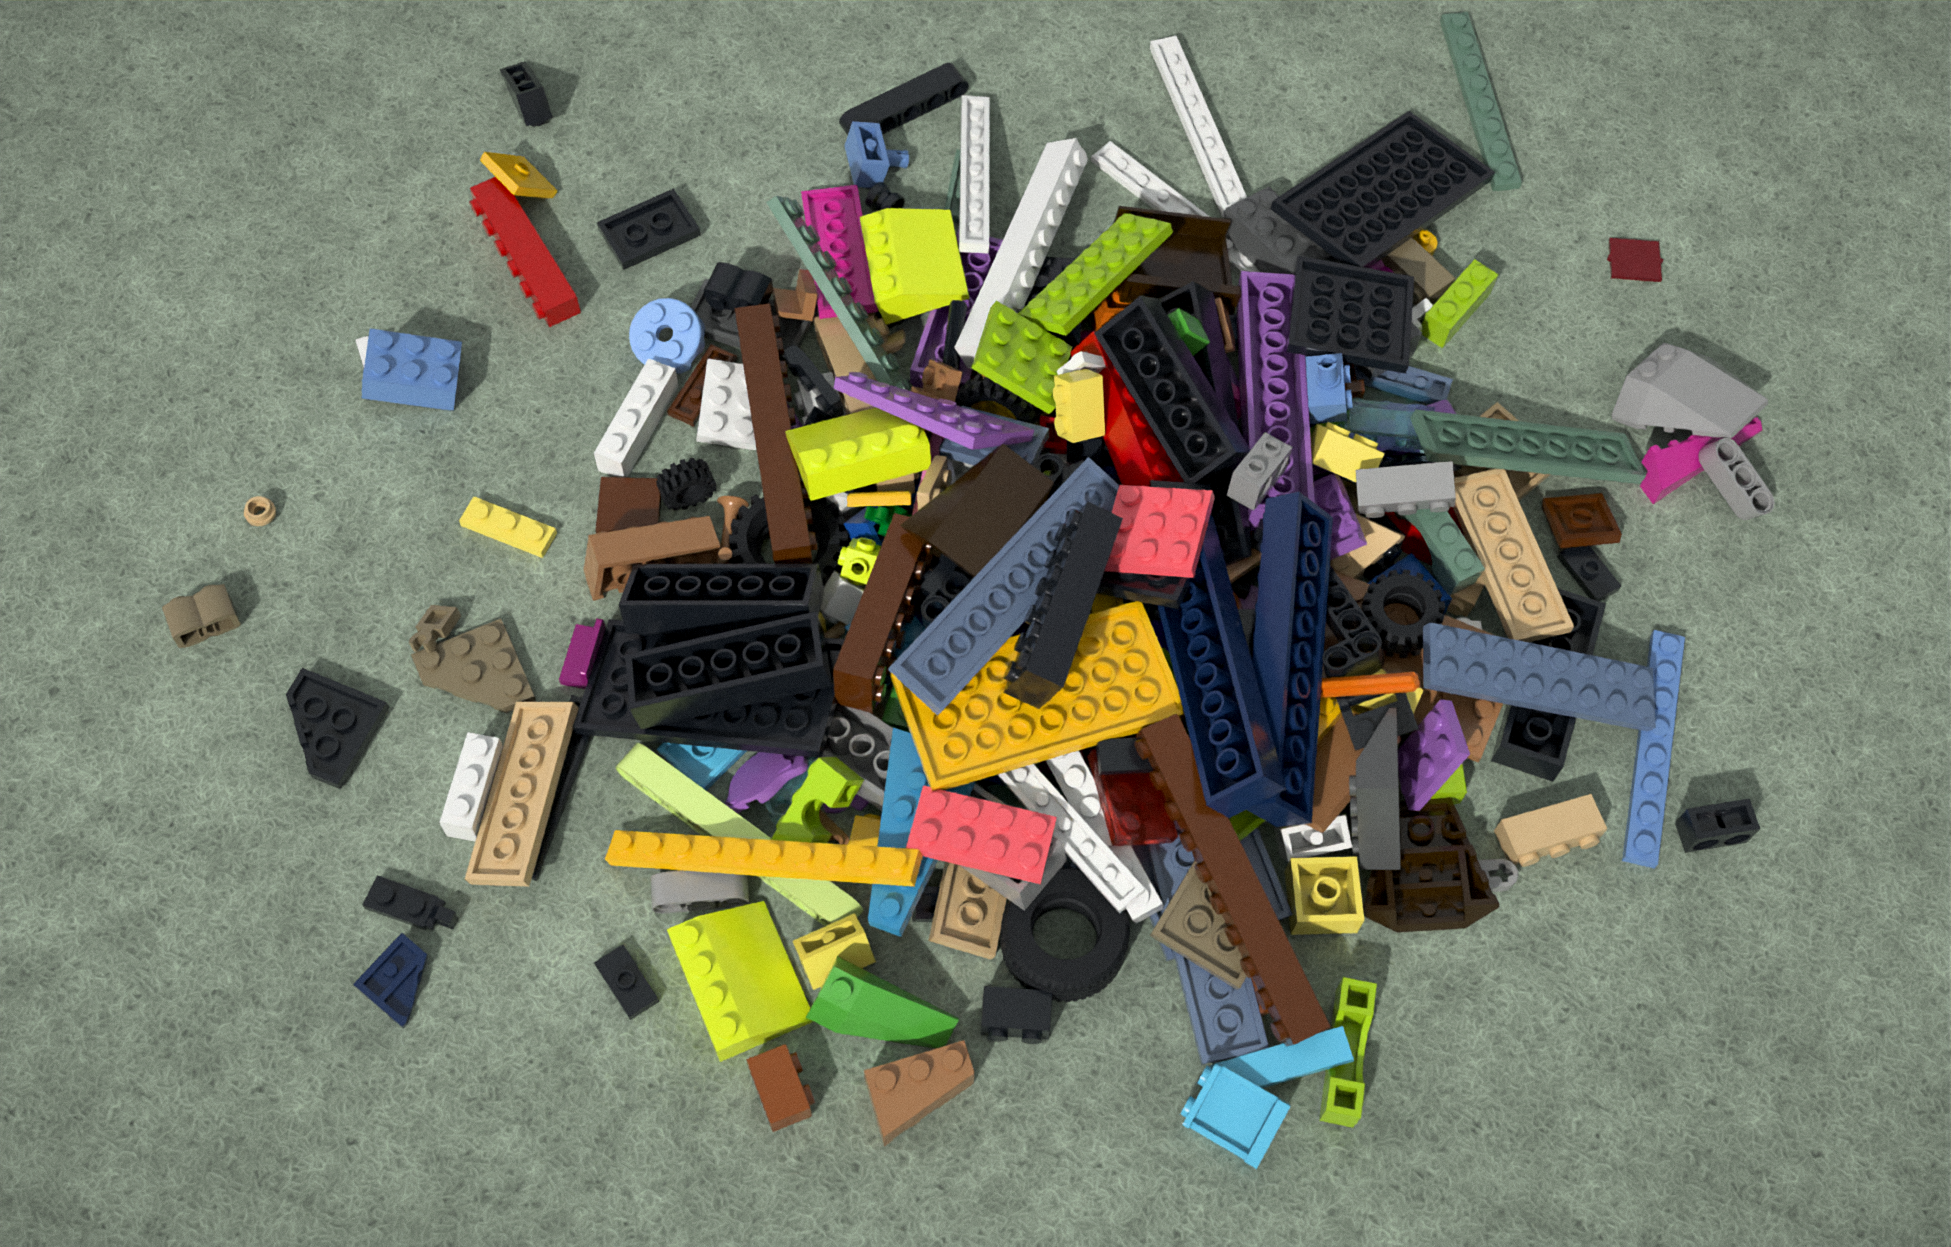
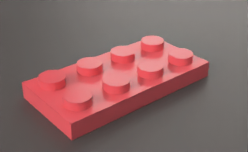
[906,785,1057,884]

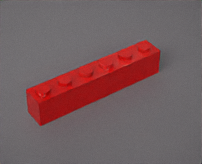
[469,177,581,327]

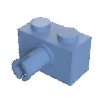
[844,122,909,188]
[1305,353,1353,424]

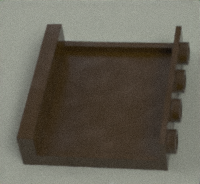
[1112,206,1241,315]

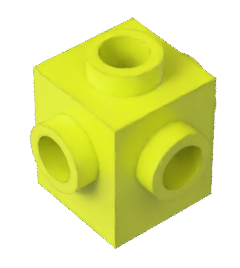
[838,538,881,586]

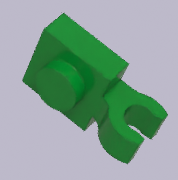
[864,505,912,537]

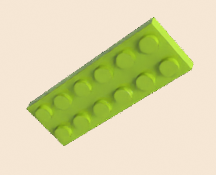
[1018,213,1173,336]

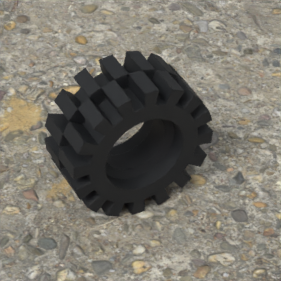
[656,458,716,511]

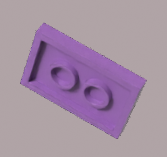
[1398,699,1470,811]

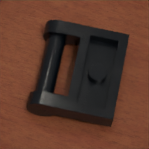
[1336,693,1419,751]

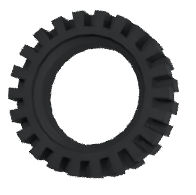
[955,374,1043,426]

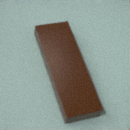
[667,344,737,427]

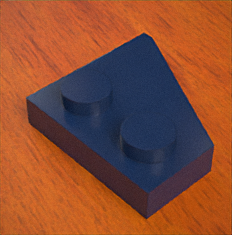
[353,933,428,1029]

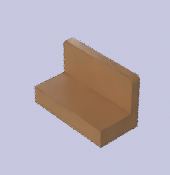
[772,269,818,321]

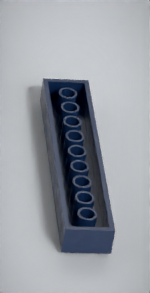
[1246,491,1333,827]
[1158,515,1286,818]

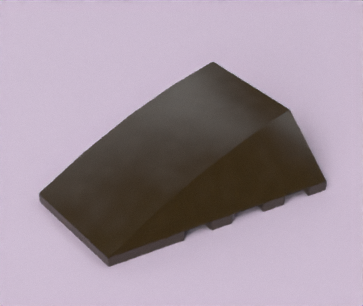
[900,444,1054,577]
[1363,798,1499,933]

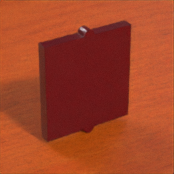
[1607,238,1663,282]

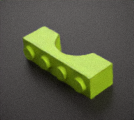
[1319,977,1377,1128]

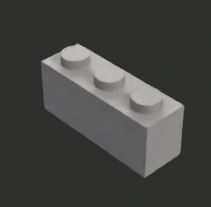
[1355,461,1456,518]

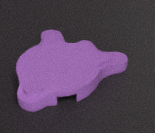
[725,752,808,814]

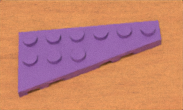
[833,372,1034,450]

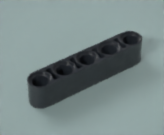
[839,63,969,135]

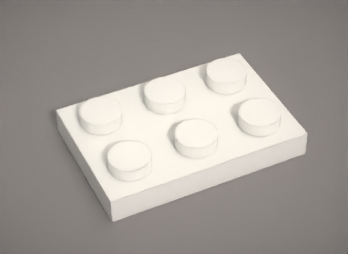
[696,359,756,450]

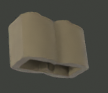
[162,584,241,648]

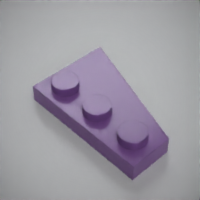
[1313,473,1367,560]

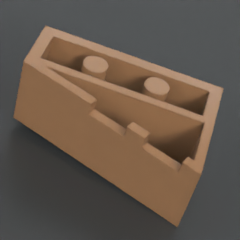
[864,1040,975,1147]

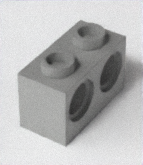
[1227,432,1293,511]

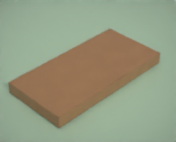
[1305,714,1401,833]

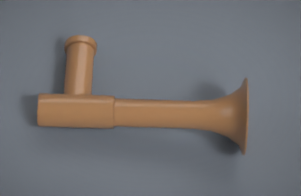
[716,496,749,564]

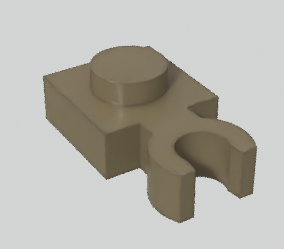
[409,605,461,653]

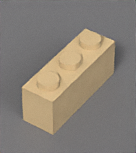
[1494,794,1607,867]

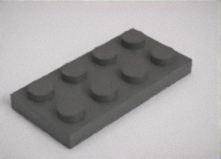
[691,278,813,364]

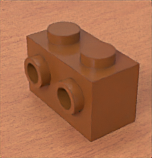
[746,1044,815,1132]

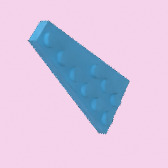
[868,727,976,937]

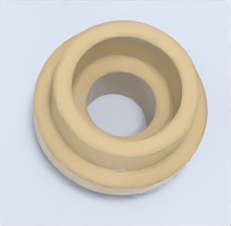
[244,496,276,526]

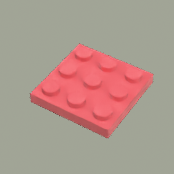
[1105,485,1215,578]

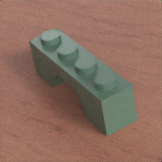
[1394,509,1485,596]

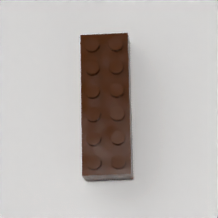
[833,513,935,713]

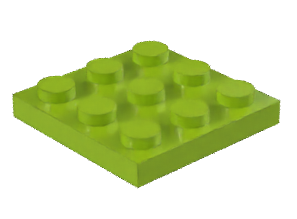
[971,301,1072,414]

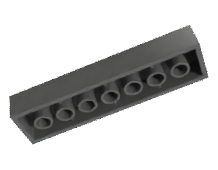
[1223,186,1422,380]

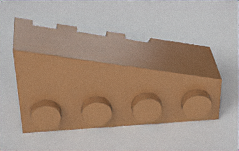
[584,516,720,601]

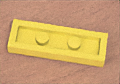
[459,497,557,558]

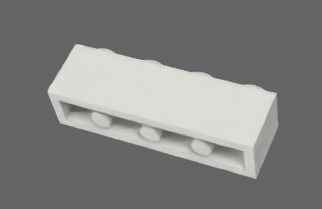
[594,358,679,478]

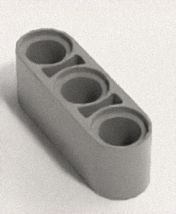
[1698,438,1775,520]
[651,870,749,914]

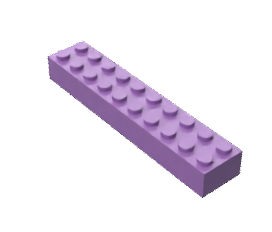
[1236,271,1315,531]

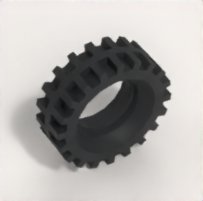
[729,494,848,588]

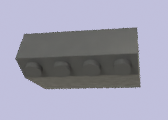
[1349,708,1401,870]

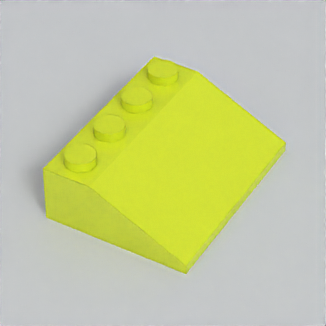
[860,208,970,325]
[785,407,931,501]
[667,901,814,1062]

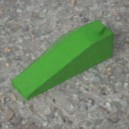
[806,956,959,1049]

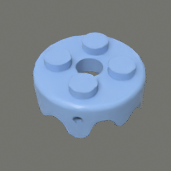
[629,298,705,374]

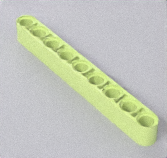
[615,743,863,926]

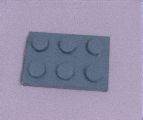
[939,406,1049,465]

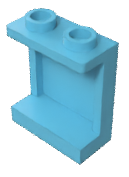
[1180,1062,1291,1169]

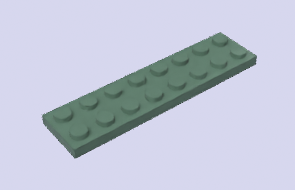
[766,196,913,391]
[1410,409,1646,484]

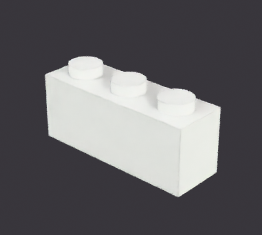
[439,732,503,841]

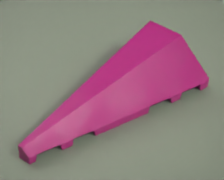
[1640,417,1763,504]

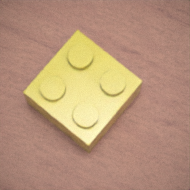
[1311,422,1385,482]
[1284,856,1364,935]

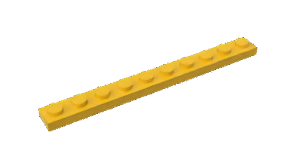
[605,830,923,887]

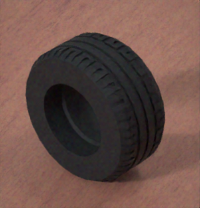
[1000,866,1130,1002]

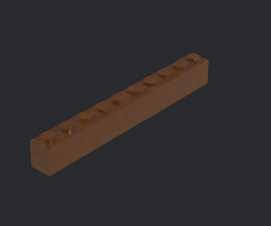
[735,303,817,564]
[1135,713,1331,1047]

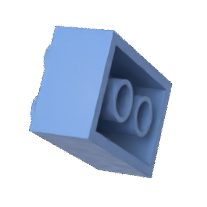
[361,328,462,410]

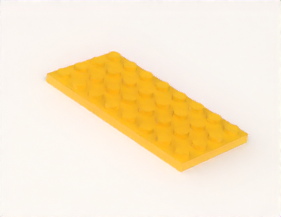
[891,601,1185,791]

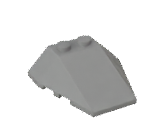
[1611,343,1768,439]

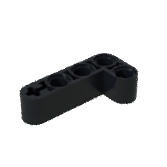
[1322,567,1385,678]

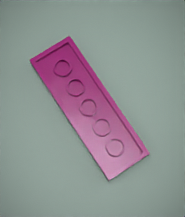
[801,185,878,319]

